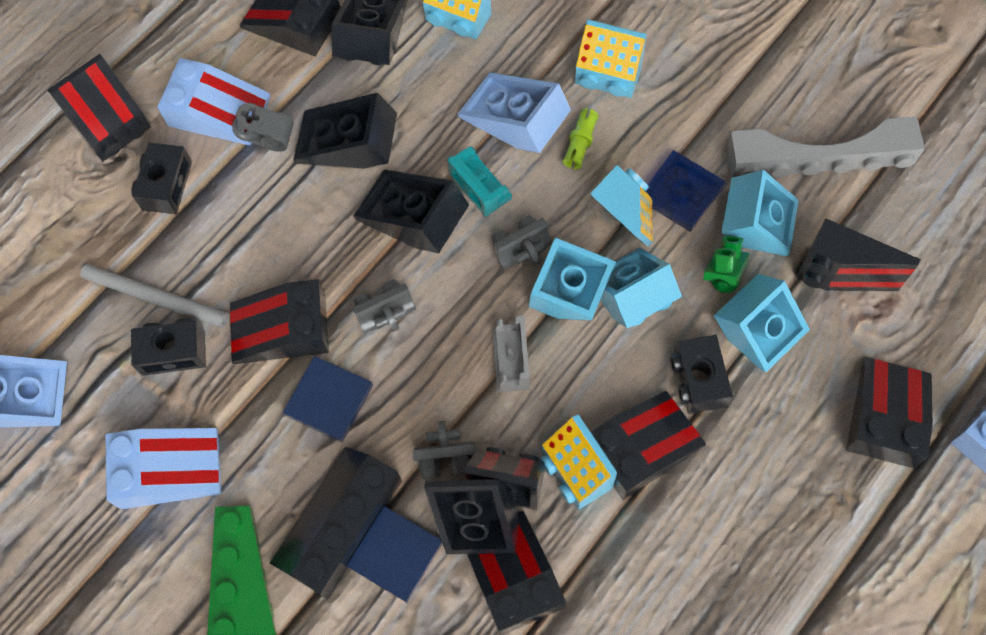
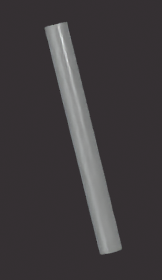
[80,264,229,328]

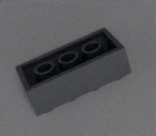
[269,447,402,600]

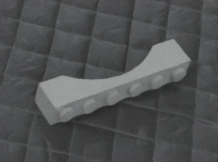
[726,116,925,179]

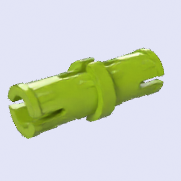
[563,108,599,170]

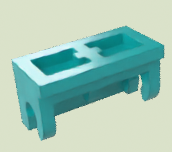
[447,146,512,217]

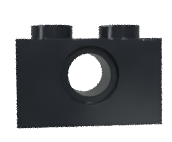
[131,142,192,215]
[131,318,206,376]
[670,334,733,414]

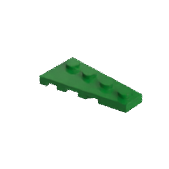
[207,506,277,635]

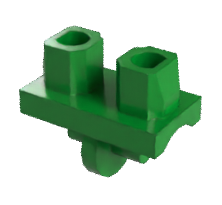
[703,235,750,293]

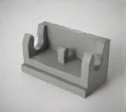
[493,316,530,392]

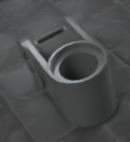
[232,103,294,152]

